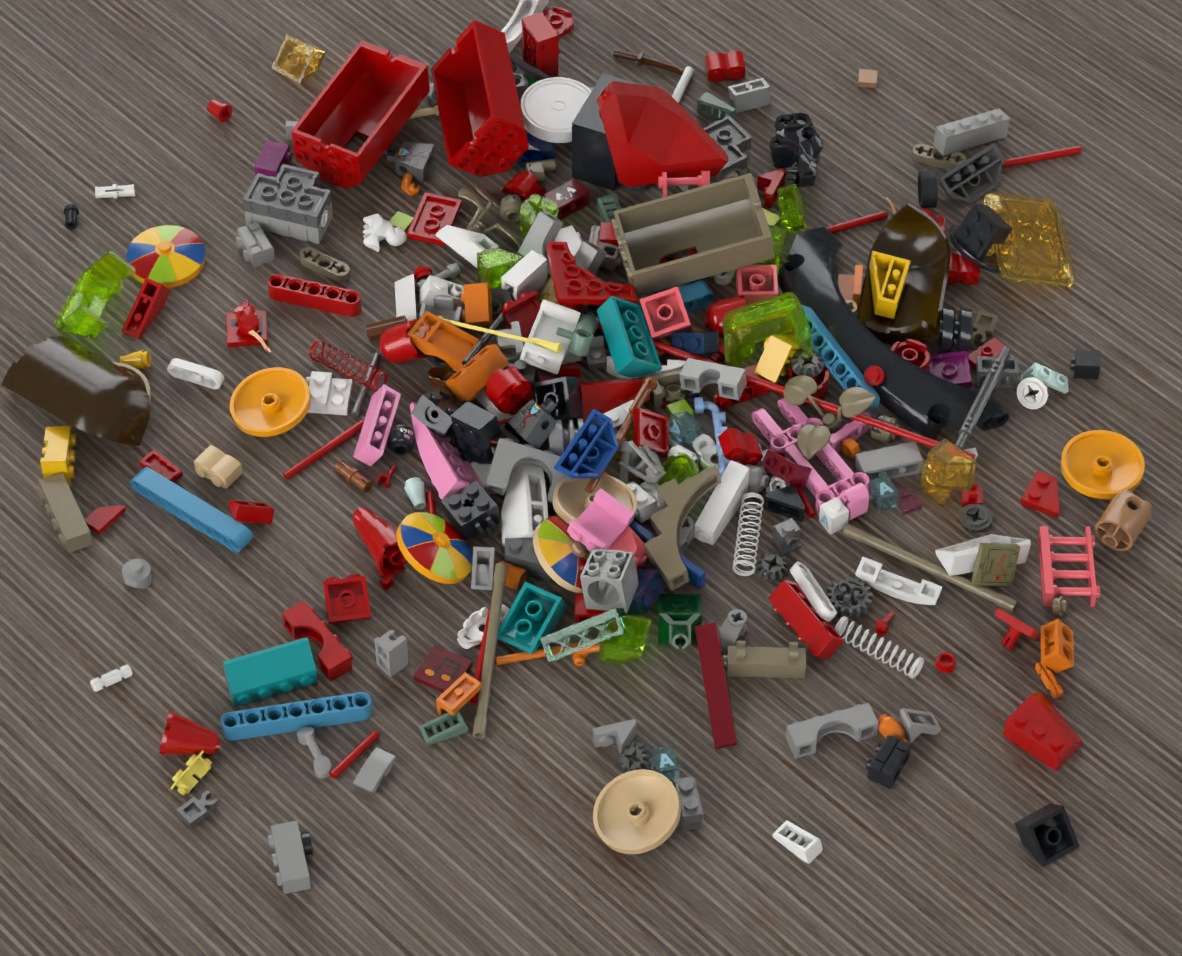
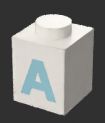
[819,497,849,535]

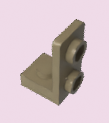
[650,370,681,408]

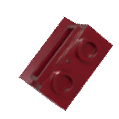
[761,449,812,490]

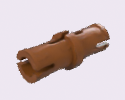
[334,460,373,493]

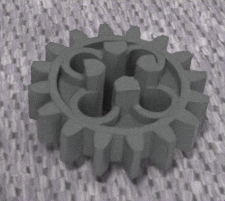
[826,576,873,619]

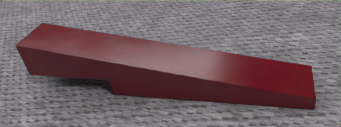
[695,622,737,749]

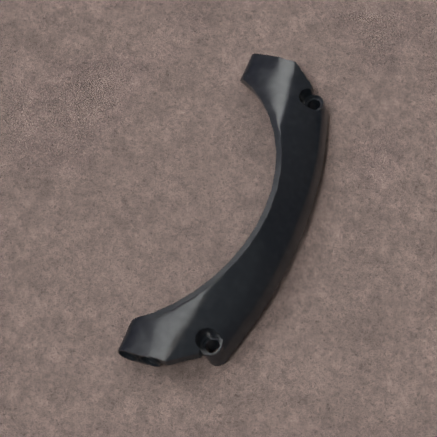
[777,227,1009,440]

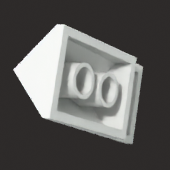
[935,534,1031,576]

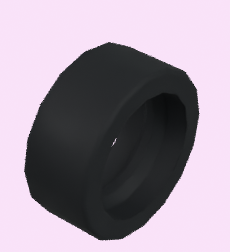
[918,171,938,208]

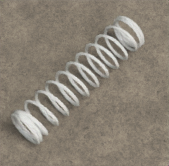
[732,492,764,576]
[835,616,924,679]

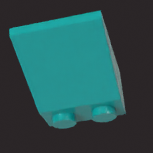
[497,582,567,655]

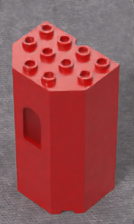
[431,20,529,177]
[291,40,430,189]

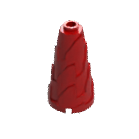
[352,507,411,575]

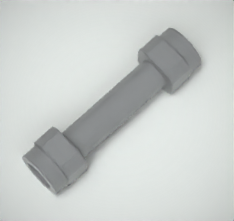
[415,263,461,294]
[619,441,634,484]

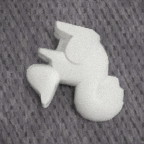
[363,214,407,253]

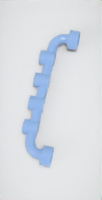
[694,397,730,478]

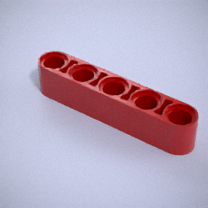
[267,274,362,317]

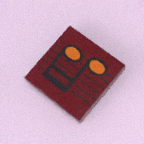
[413,645,473,693]

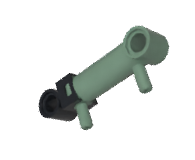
[556,305,600,356]

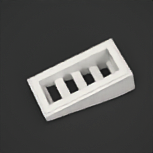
[772,820,823,864]

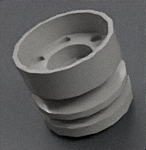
[548,419,584,456]

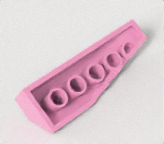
[410,402,487,500]

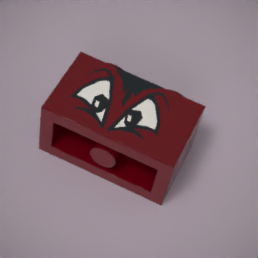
[544,178,589,220]

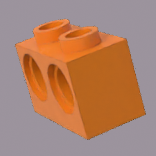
[1040,619,1074,673]

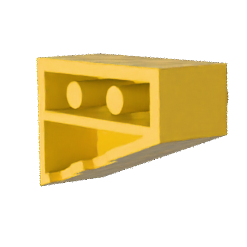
[869,251,910,319]
[755,334,810,382]
[40,426,77,487]

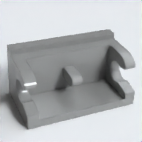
[728,78,771,113]
[374,630,409,677]

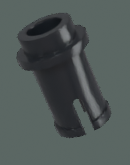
[63,204,79,230]

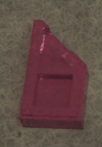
[887,482,922,515]

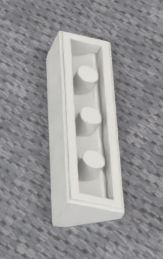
[394,274,417,322]

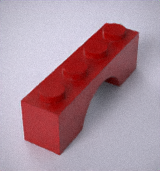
[282,601,353,682]

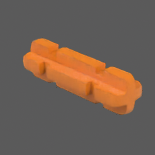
[1035,661,1063,699]

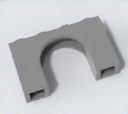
[518,211,607,279]
[484,438,567,511]

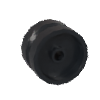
[939,307,972,353]

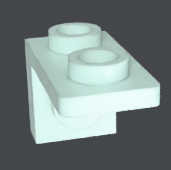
[1020,362,1069,394]

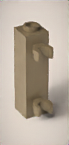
[723,641,806,678]

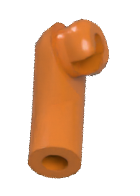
[401,173,420,196]
[572,641,601,666]

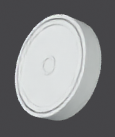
[521,77,591,143]

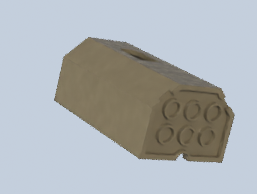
[612,173,775,296]

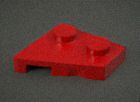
[1020,470,1059,518]

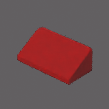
[228,500,275,524]

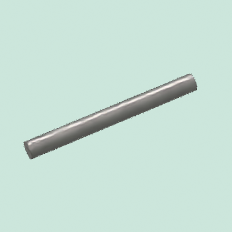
[351,353,381,418]

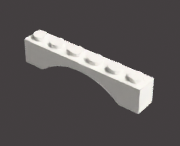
[501,0,549,53]

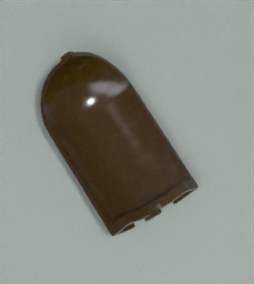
[857,202,951,347]
[1,336,150,446]

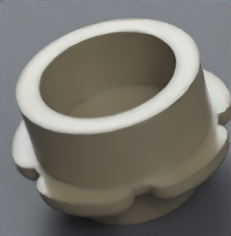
[1052,596,1068,617]

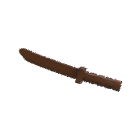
[613,49,684,75]

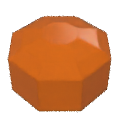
[840,438,861,459]

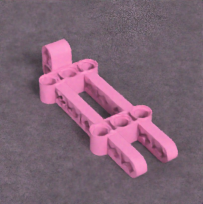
[752,397,869,521]

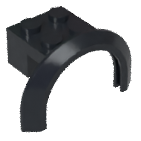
[949,204,1013,275]
[450,401,531,464]

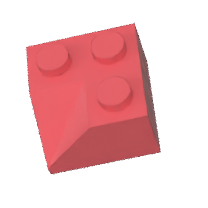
[736,265,778,310]
[640,286,692,340]
[607,525,649,571]

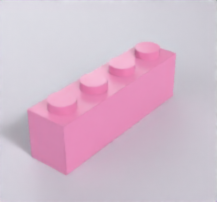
[353,385,401,467]

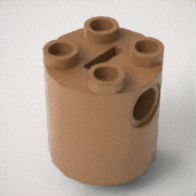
[1095,489,1152,551]

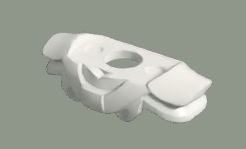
[693,434,720,470]
[457,604,510,649]

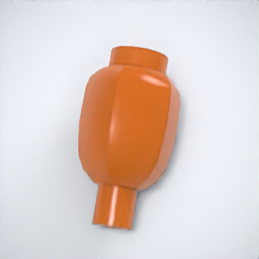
[877,714,909,743]

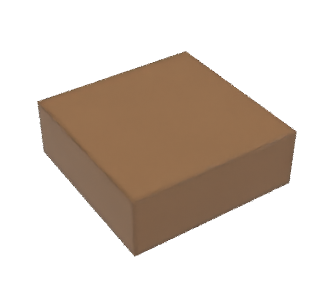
[858,69,878,88]

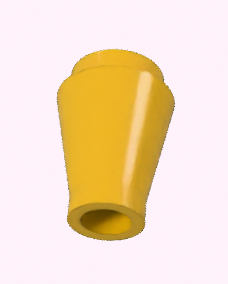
[120,350,151,369]

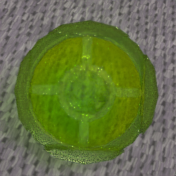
[658,452,700,485]

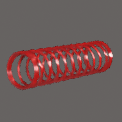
[309,340,388,392]

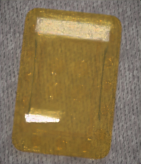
[984,192,1075,287]

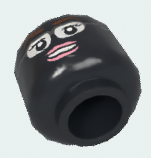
[388,424,415,455]

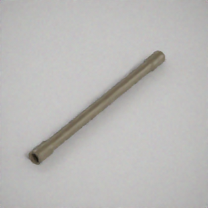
[843,523,1018,612]
[472,563,508,739]

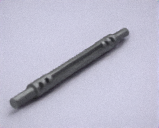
[954,346,1010,451]

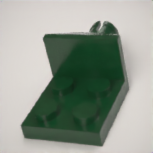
[658,594,702,649]

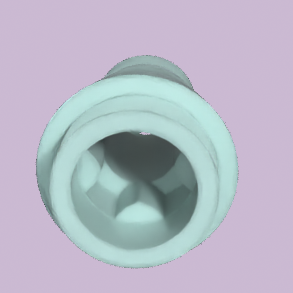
[404,477,426,510]

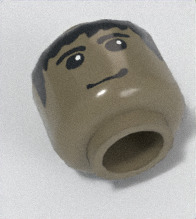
[498,193,525,222]
[868,414,900,443]

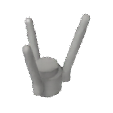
[619,441,666,484]

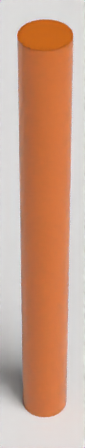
[495,642,580,665]

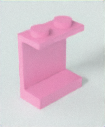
[567,488,634,552]

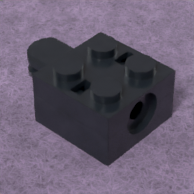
[411,386,466,438]

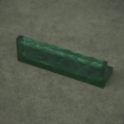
[540,608,627,662]

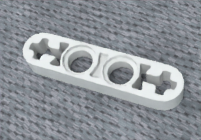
[790,561,837,622]

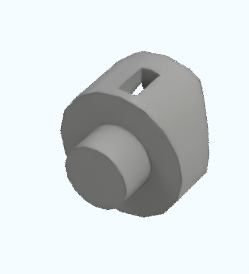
[122,559,152,589]

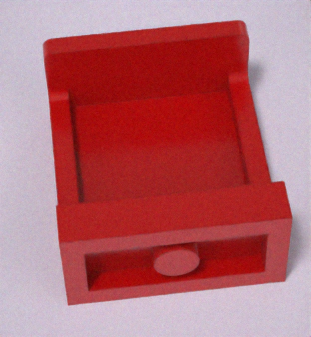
[500,290,541,346]

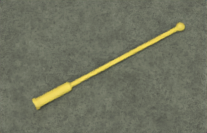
[437,316,562,353]

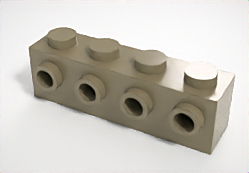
[37,472,93,553]

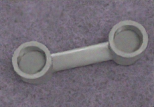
[297,727,332,778]

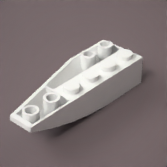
[501,464,548,547]

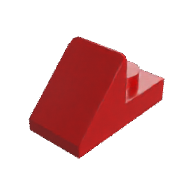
[757,168,786,209]

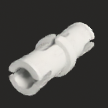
[95,184,135,199]

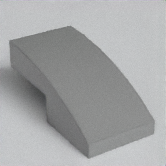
[353,747,396,794]

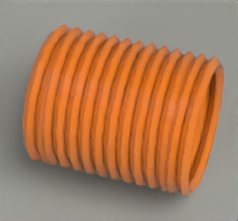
[493,561,527,591]

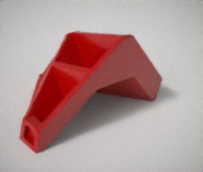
[596,81,728,187]

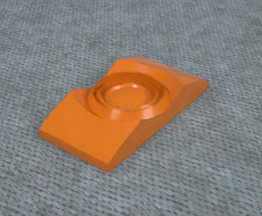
[407,310,488,371]

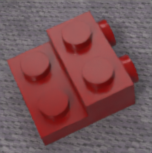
[323,574,371,624]

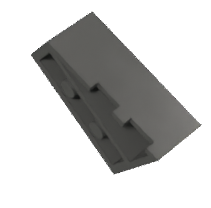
[505,538,554,582]

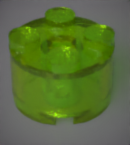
[519,194,558,237]

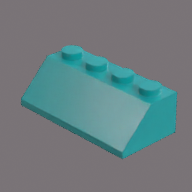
[597,296,662,378]
[223,637,318,707]

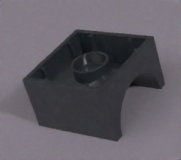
[572,73,640,191]

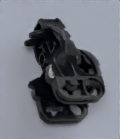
[769,113,823,188]

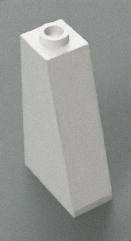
[694,460,750,545]

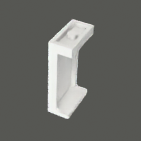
[520,300,581,375]

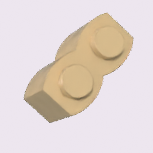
[194,445,243,489]

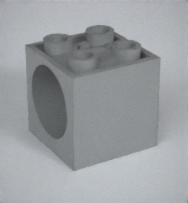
[580,548,639,613]

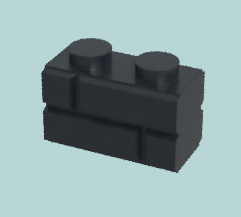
[866,735,912,789]

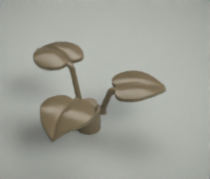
[458,186,522,249]
[784,375,877,460]

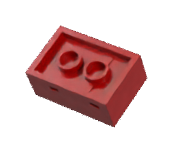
[522,12,560,81]

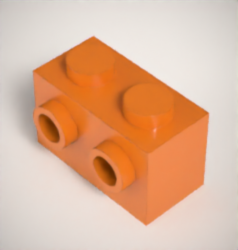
[461,282,493,327]

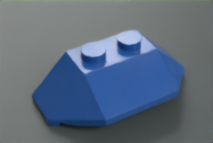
[554,409,619,479]

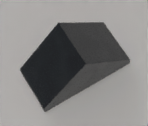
[764,485,805,522]

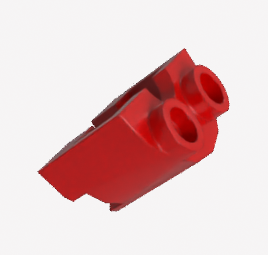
[502,171,546,208]

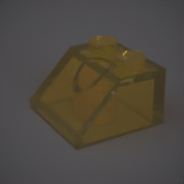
[271,34,326,84]
[925,438,977,490]

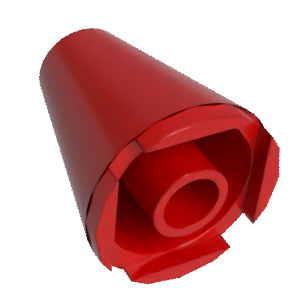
[159,711,222,755]

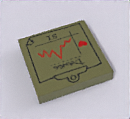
[971,543,1020,586]

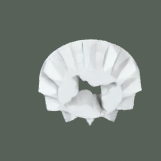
[1017,377,1049,409]

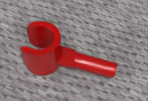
[377,465,397,488]
[375,566,394,590]
[874,611,895,636]

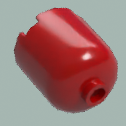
[703,295,751,338]
[379,319,428,364]

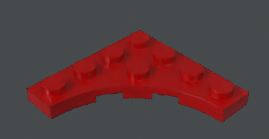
[546,241,637,305]

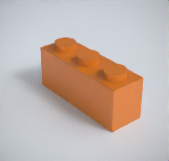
[445,344,510,402]

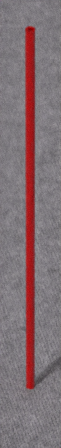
[598,323,975,462]

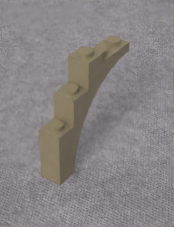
[644,465,721,591]

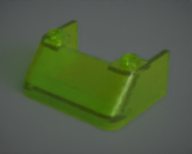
[53,250,136,338]
[723,292,813,369]

